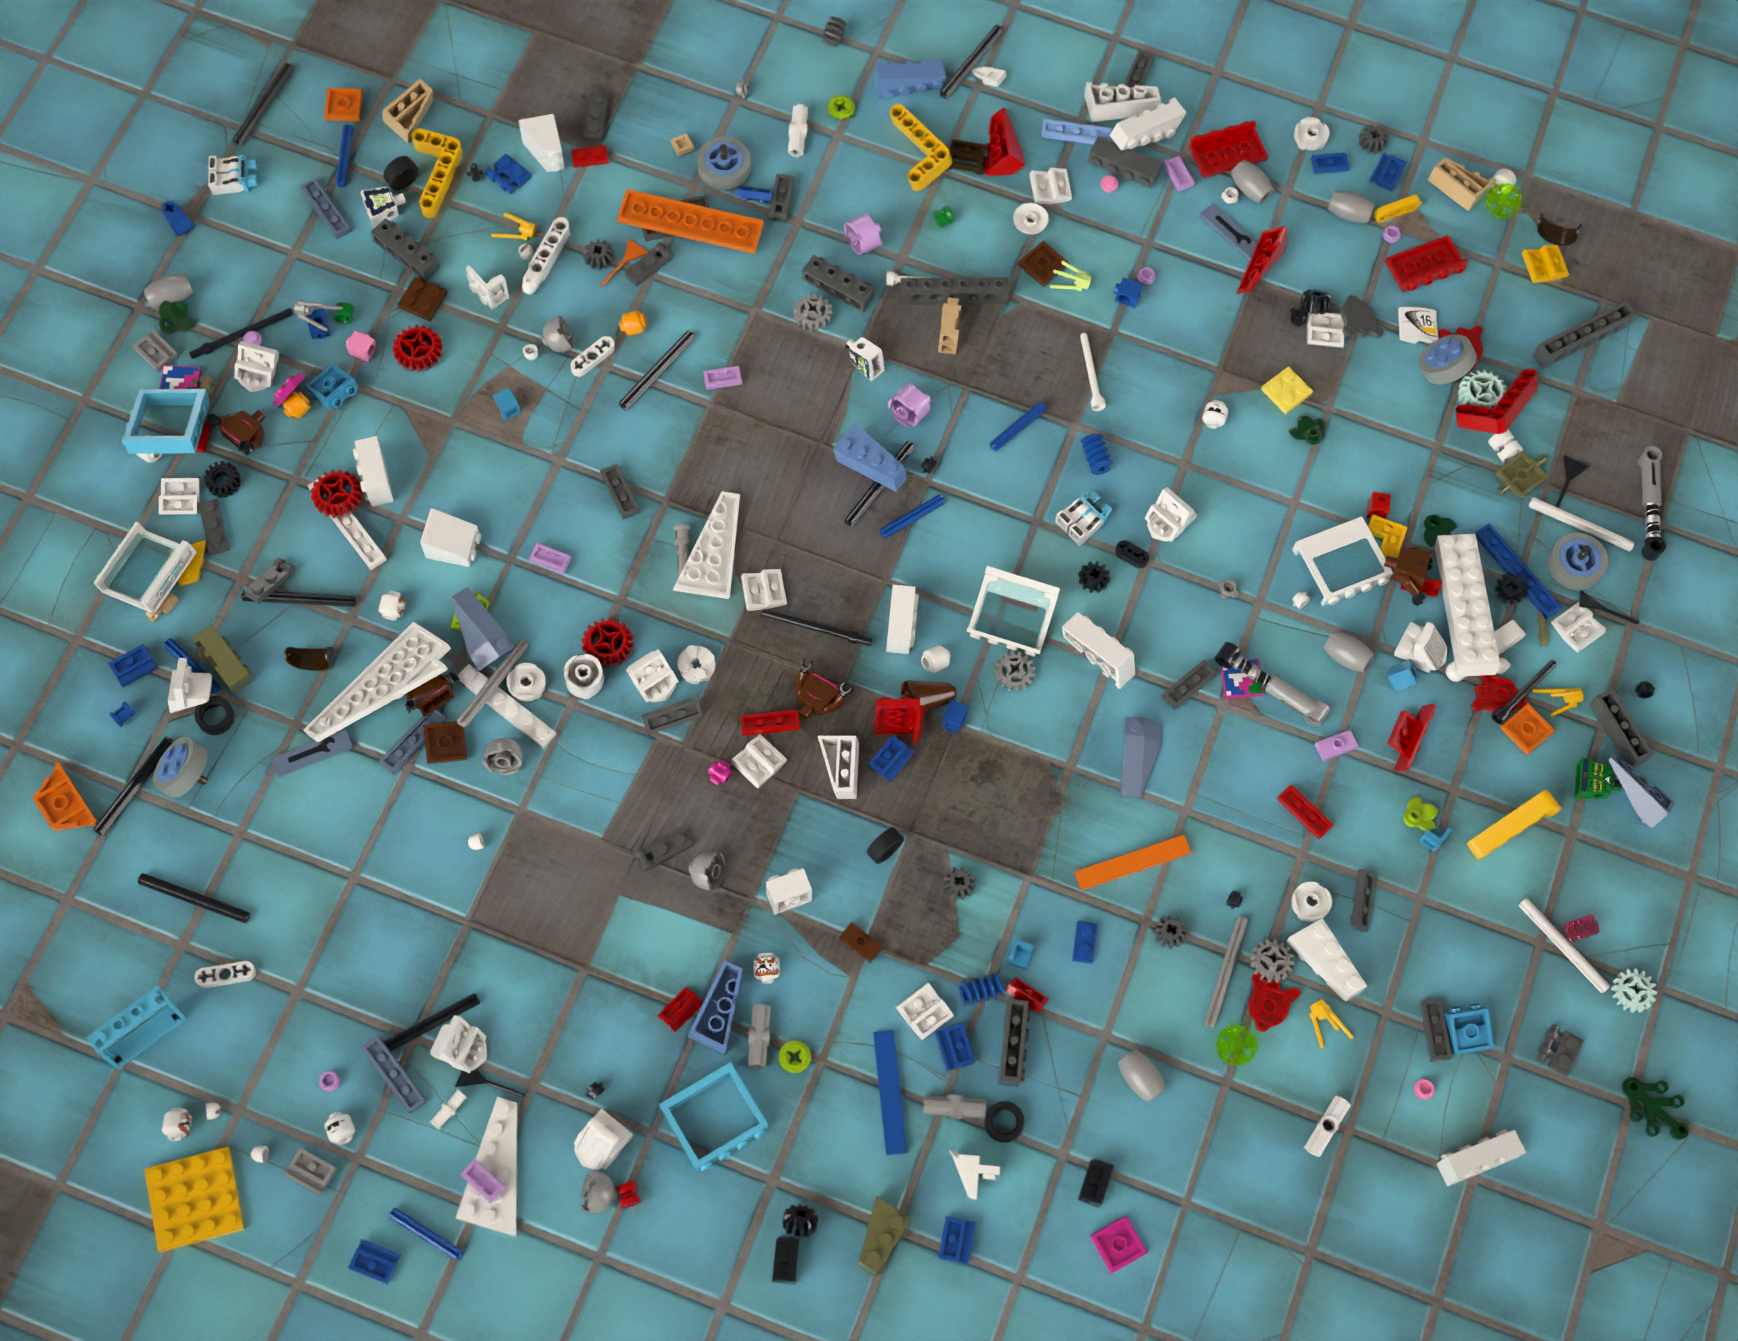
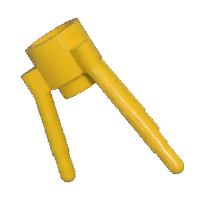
[491,213,537,241]
[1532,687,1584,717]
[1309,999,1354,1048]

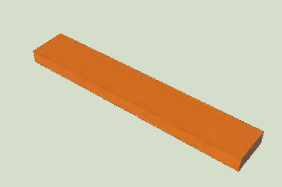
[1074,835,1191,891]

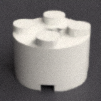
[564,654,604,699]

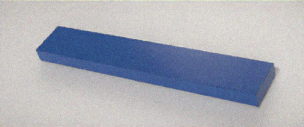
[1475,523,1562,619]
[873,1030,907,1156]

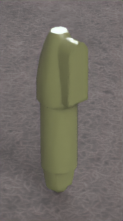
[1537,612,1549,646]

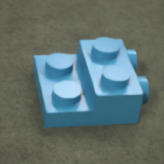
[305,363,359,411]
[1444,1003,1494,1055]

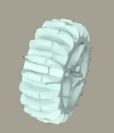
[1458,369,1507,408]

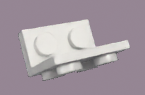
[466,265,509,309]

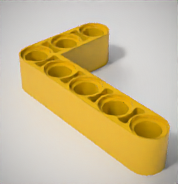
[889,104,952,191]
[411,129,463,218]
[1467,789,1562,860]

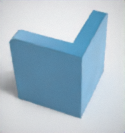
[493,387,521,421]
[1387,660,1419,691]
[1418,825,1452,853]
[1007,939,1034,970]

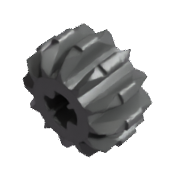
[822,16,846,47]
[1358,124,1388,154]
[583,239,614,270]
[942,867,976,900]
[1153,915,1188,949]

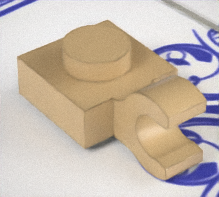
[145,593,179,622]

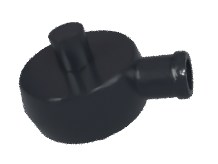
[467,163,483,181]
[1290,308,1308,327]

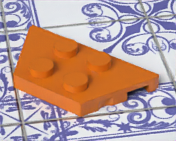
[33,762,98,831]

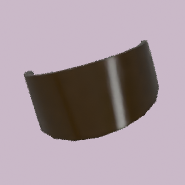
[1537,213,1582,246]
[284,647,334,671]

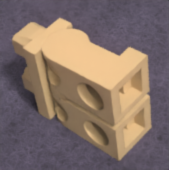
[938,297,961,355]

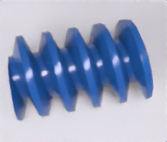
[1080,434,1113,475]
[959,973,1004,1007]

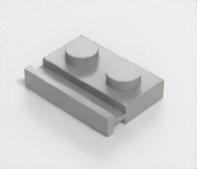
[132,330,178,372]
[283,1148,337,1196]

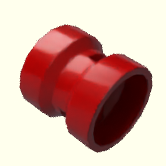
[616,1181,642,1209]

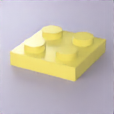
[1261,366,1313,414]

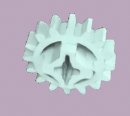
[1611,969,1657,1013]

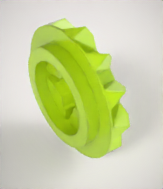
[827,95,855,121]
[778,1041,811,1074]

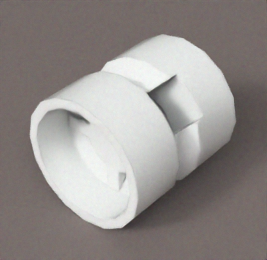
[1488,429,1523,463]

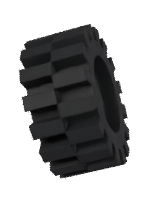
[204,461,241,498]

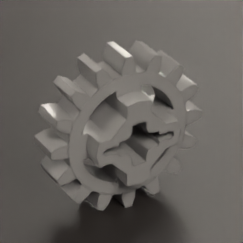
[793,293,832,331]
[994,651,1035,693]
[1250,939,1295,983]

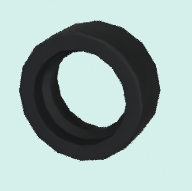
[383,156,419,190]
[194,696,235,735]
[867,827,904,864]
[984,1101,1025,1143]

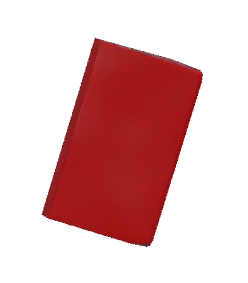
[657,987,703,1032]

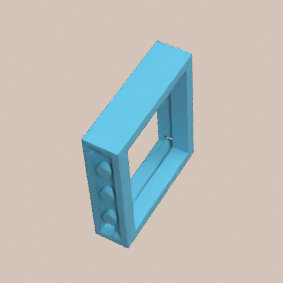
[122,389,210,454]
[86,985,187,1070]
[659,1062,768,1172]

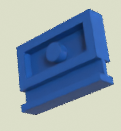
[1369,152,1407,191]
[108,644,157,687]
[868,735,915,782]
[935,1023,975,1071]
[938,1216,976,1265]
[348,1239,401,1285]

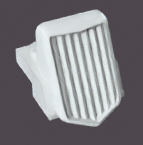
[234,341,279,392]
[1145,487,1197,542]
[1394,621,1447,673]
[626,649,679,703]
[168,658,212,713]
[430,1015,487,1073]
[573,1109,633,1170]
[949,1149,1000,1200]

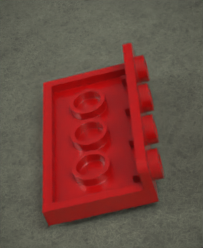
[1189,121,1268,179]
[1385,235,1469,293]
[874,697,924,744]

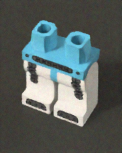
[208,155,258,195]
[1055,491,1112,546]

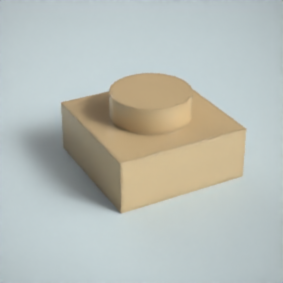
[671,133,694,157]

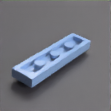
[1041,119,1112,144]

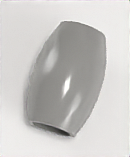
[1231,160,1274,204]
[1328,191,1375,223]
[144,274,193,309]
[1323,631,1374,673]
[1118,1049,1166,1102]

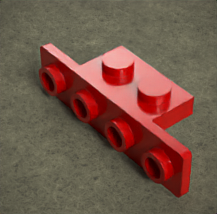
[1387,704,1436,772]

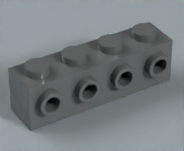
[1088,137,1162,189]
[371,218,440,281]
[802,255,875,313]
[1590,689,1653,768]
[998,999,1031,1087]

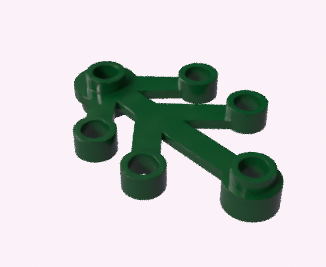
[1622,1077,1689,1140]

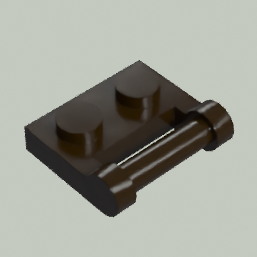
[947,139,986,175]

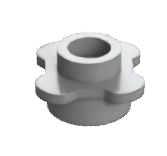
[736,78,750,99]
[1218,580,1238,599]

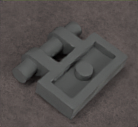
[1536,1024,1584,1077]

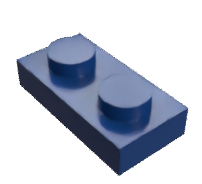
[1311,153,1349,174]
[736,186,773,203]
[1072,921,1097,964]

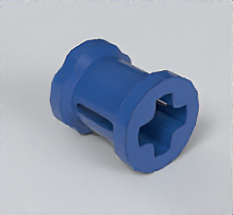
[109,701,136,727]

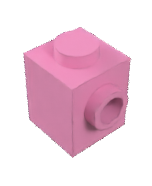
[346,331,377,362]

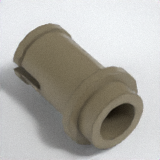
[199,375,214,397]

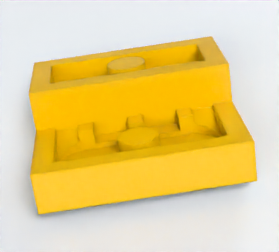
[1521,245,1569,283]

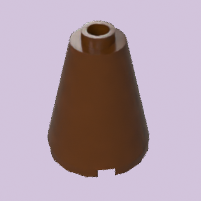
[901,680,956,714]

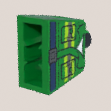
[1574,758,1622,799]

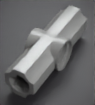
[748,1004,771,1069]
[923,1095,986,1119]

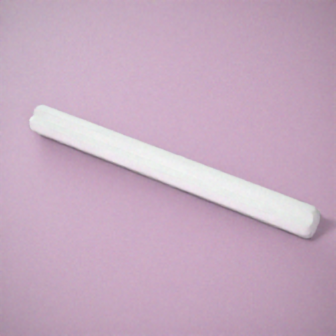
[1529,497,1635,552]
[1519,898,1610,993]

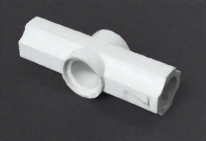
[788,104,808,157]
[1304,1096,1351,1157]

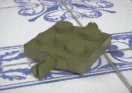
[1495,451,1548,500]

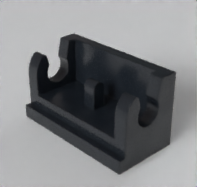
[1078,1159,1114,1208]
[772,1237,799,1284]

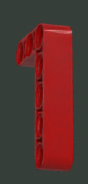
[1455,369,1538,434]

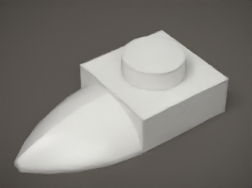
[971,67,1006,87]

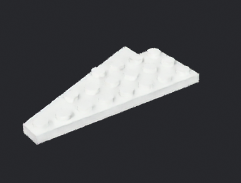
[304,622,451,742]

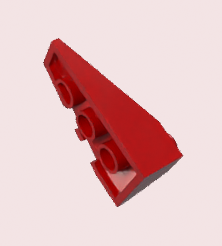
[983,107,1025,176]
[1236,226,1289,294]

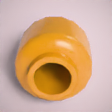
[619,310,647,336]
[282,391,311,419]

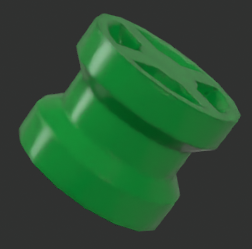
[933,206,955,228]
[334,302,354,324]

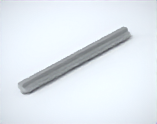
[457,639,529,727]
[1204,916,1248,1028]

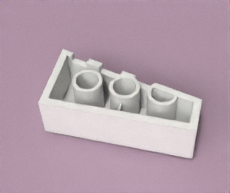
[1084,82,1161,122]
[1110,97,1187,151]
[1062,612,1135,689]
[1285,918,1367,1002]
[1436,1129,1526,1187]

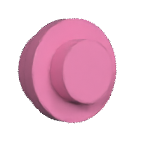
[1101,175,1118,193]
[1414,1079,1435,1100]

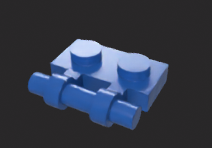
[485,153,532,194]

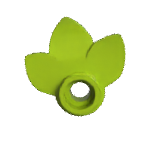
[1403,796,1438,831]

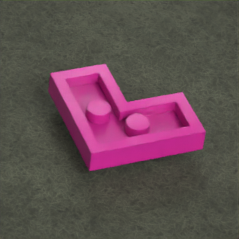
[273,373,304,407]

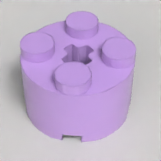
[844,212,882,255]
[888,383,931,427]

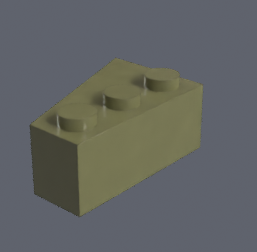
[192,624,253,694]
[858,1196,911,1277]

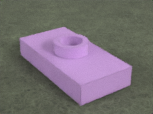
[1163,156,1195,192]
[703,366,742,390]
[529,543,572,574]
[1315,730,1359,762]
[460,1159,506,1203]

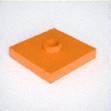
[324,88,363,122]
[1500,703,1555,755]

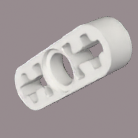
[570,336,615,377]
[194,961,256,988]

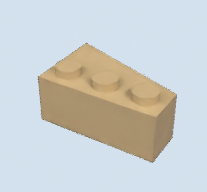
[382,79,433,144]
[1428,158,1496,211]

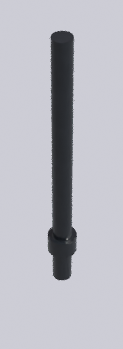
[189,308,293,359]
[762,609,873,646]

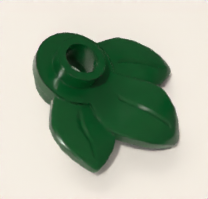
[158,301,195,333]
[1289,415,1325,445]
[1423,515,1457,547]

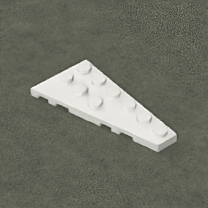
[673,491,740,599]
[456,1097,518,1237]

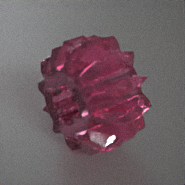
[1563,915,1600,942]

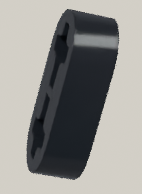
[1115,540,1149,568]

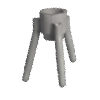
[294,299,343,331]

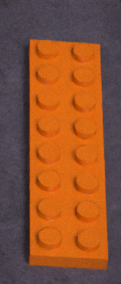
[617,189,764,254]

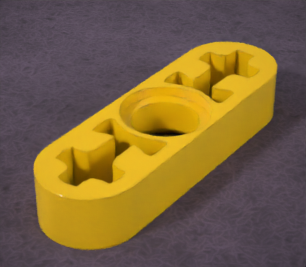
[1373,194,1422,223]

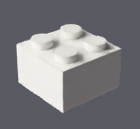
[766,868,812,915]

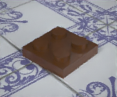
[1018,240,1069,287]
[397,277,448,322]
[423,721,467,765]

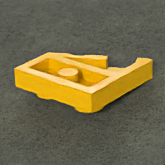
[169,540,207,587]

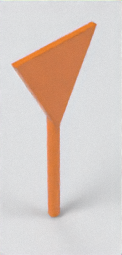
[600,239,649,286]

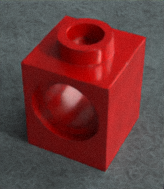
[1366,492,1391,519]

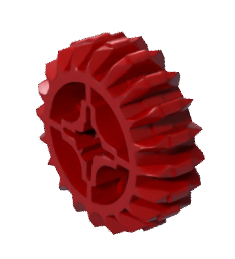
[392,324,443,372]
[311,468,363,519]
[581,617,634,668]

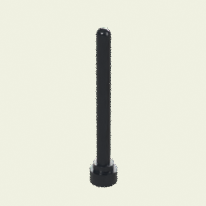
[1491,660,1557,725]

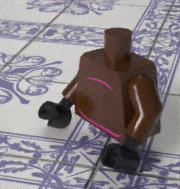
[206,410,266,456]
[1384,547,1433,606]
[796,658,854,719]
[404,671,460,717]

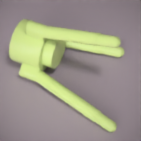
[1050,261,1091,291]

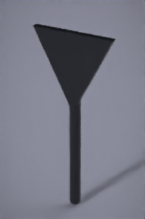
[1555,456,1589,508]
[1579,590,1639,624]
[455,1069,525,1097]

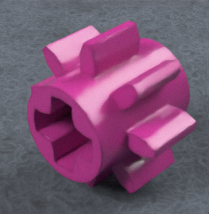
[708,760,732,785]

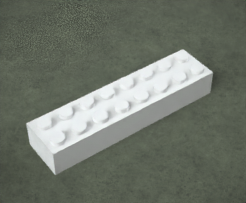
[1434,534,1500,677]

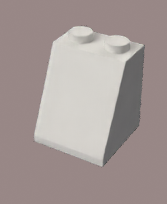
[519,114,564,172]
[420,509,481,567]

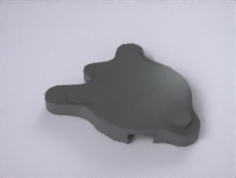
[1340,295,1384,338]

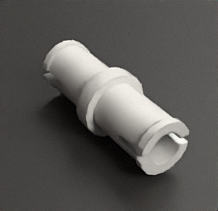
[429,1089,467,1130]

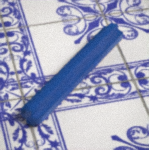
[336,124,353,187]
[989,401,1047,451]
[880,495,945,538]
[163,638,221,694]
[389,1208,463,1260]

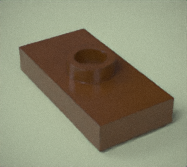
[839,922,883,963]

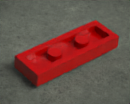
[740,709,800,736]
[1277,785,1334,840]

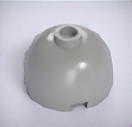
[541,315,575,353]
[483,738,523,775]
[689,851,725,891]
[580,1170,617,1214]

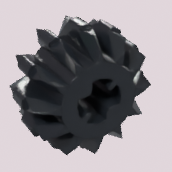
[1300,289,1331,315]
[1078,561,1110,594]
[1495,573,1528,605]
[782,1204,818,1239]

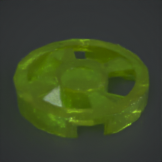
[1486,183,1521,219]
[1216,1025,1257,1066]

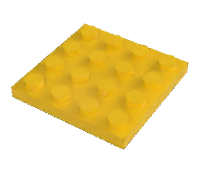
[145,1147,245,1252]

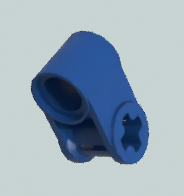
[161,201,194,236]

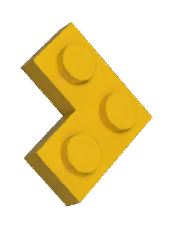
[1368,514,1408,558]

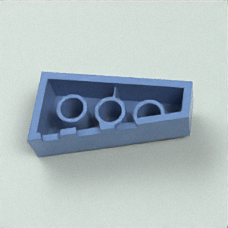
[874,60,946,99]
[833,422,907,492]
[687,960,743,1055]

